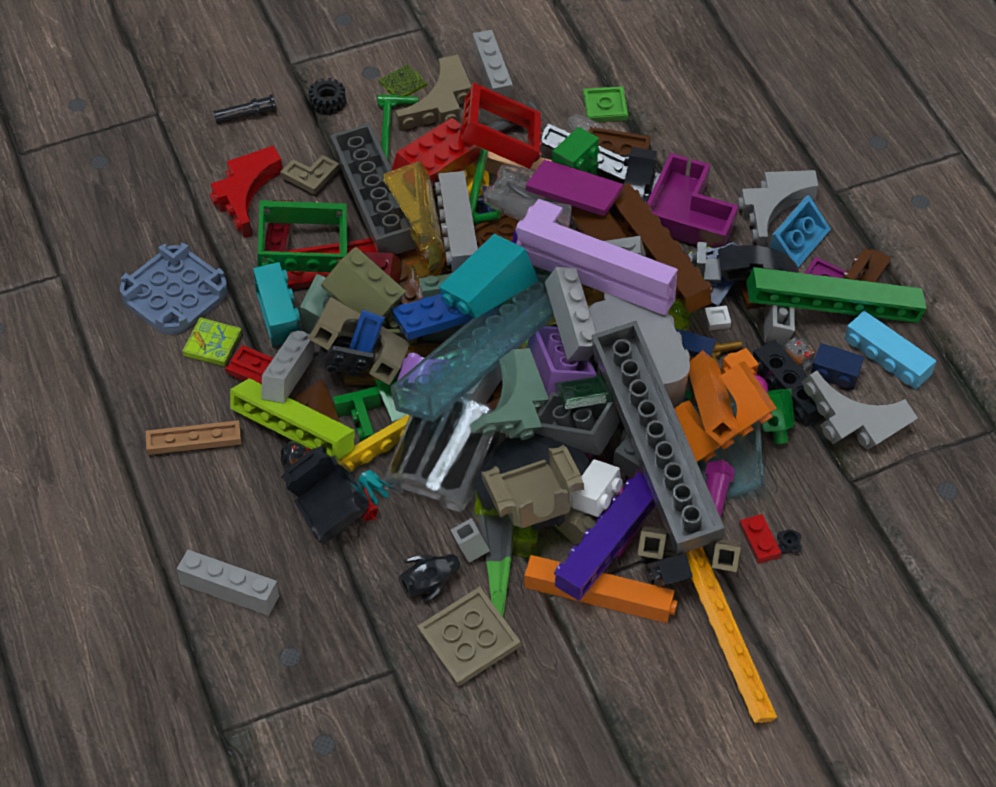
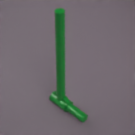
[377,95,418,162]
[469,148,500,226]

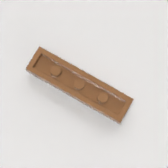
[146,420,242,455]

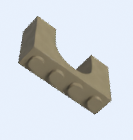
[308,297,410,385]
[638,526,741,572]

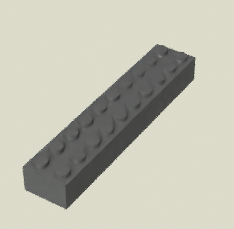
[591,321,725,555]

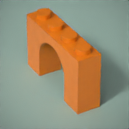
[674,361,777,463]

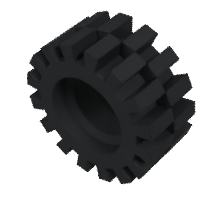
[308,78,346,116]

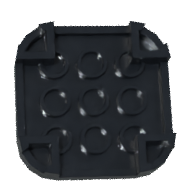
[476,433,589,532]

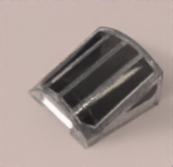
[382,391,506,512]

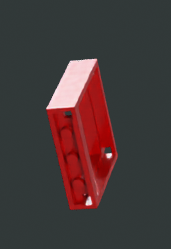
[461,82,542,169]

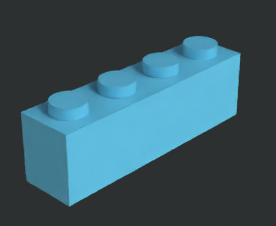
[844,311,936,390]

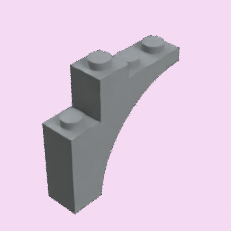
[737,170,818,247]
[801,371,918,451]

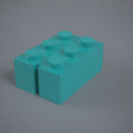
[253,262,301,347]

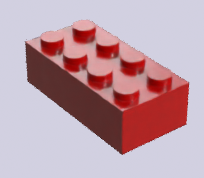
[391,118,481,195]

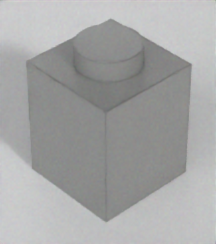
[451,518,490,563]

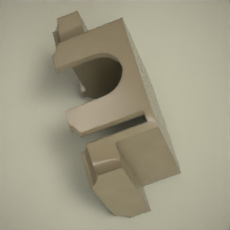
[481,444,584,528]

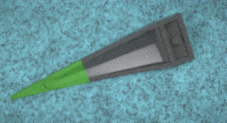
[473,462,516,617]

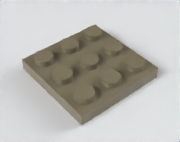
[417,587,522,687]

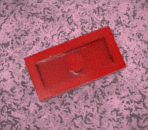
[739,514,781,564]

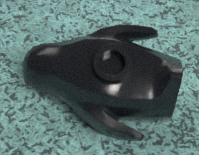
[398,554,460,603]

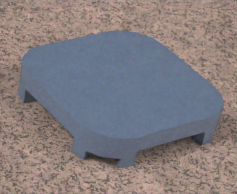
[119,243,228,335]

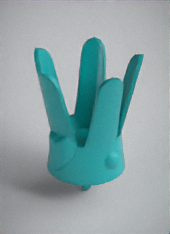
[358,470,392,504]

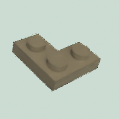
[280,155,340,195]

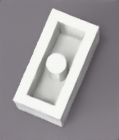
[572,460,623,517]

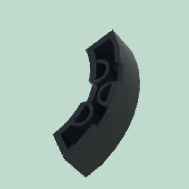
[624,147,658,202]
[718,245,799,282]

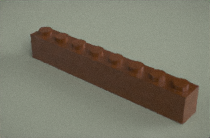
[610,183,713,314]

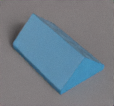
[770,195,831,267]

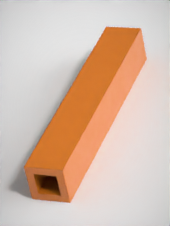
[689,350,739,446]
[524,555,678,623]

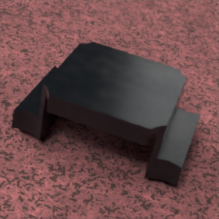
[281,446,370,545]

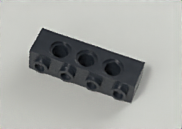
[753,340,824,427]

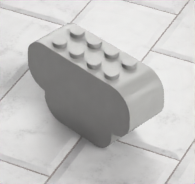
[588,293,690,408]

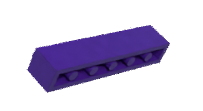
[554,472,656,601]

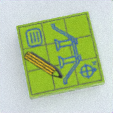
[183,318,242,367]

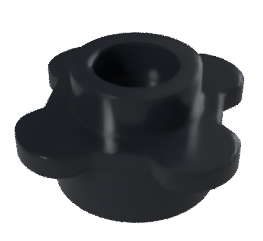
[777,529,802,553]

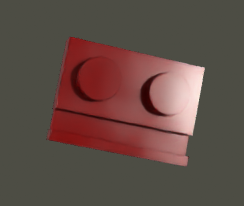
[225,345,273,384]

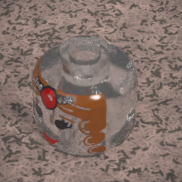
[783,337,816,371]

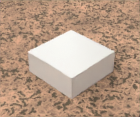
[704,306,731,331]

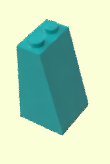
[438,234,538,318]

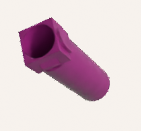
[705,460,735,518]

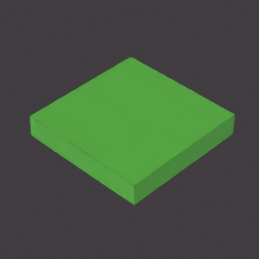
[583,87,628,123]

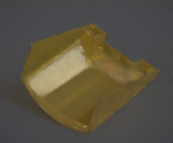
[383,161,445,291]

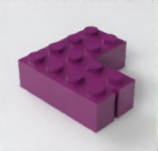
[647,153,738,248]

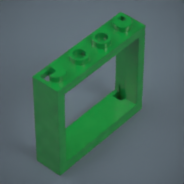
[257,200,347,273]

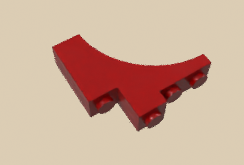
[209,145,283,238]

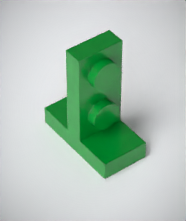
[333,386,381,442]

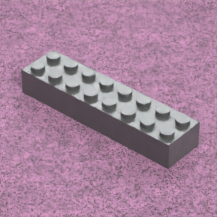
[330,123,422,255]

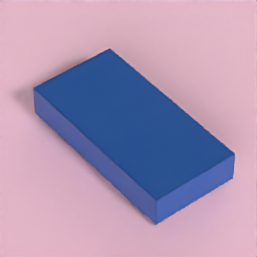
[349,309,385,353]

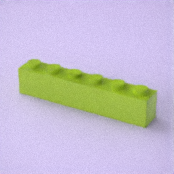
[230,378,355,459]

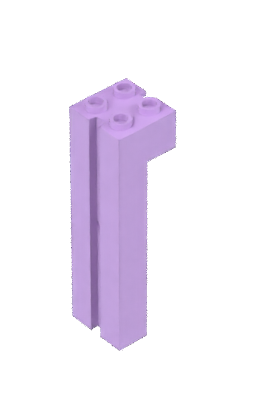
[516,199,678,315]

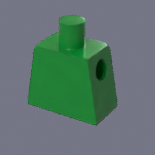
[762,388,794,444]

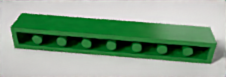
[746,267,927,323]

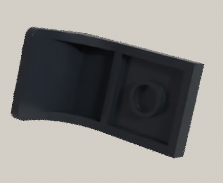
[318,298,375,377]

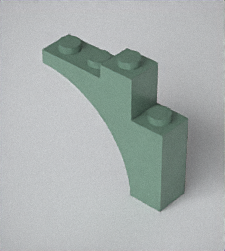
[469,348,549,440]

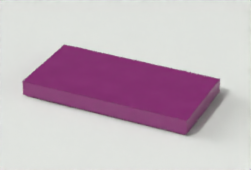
[525,159,623,216]

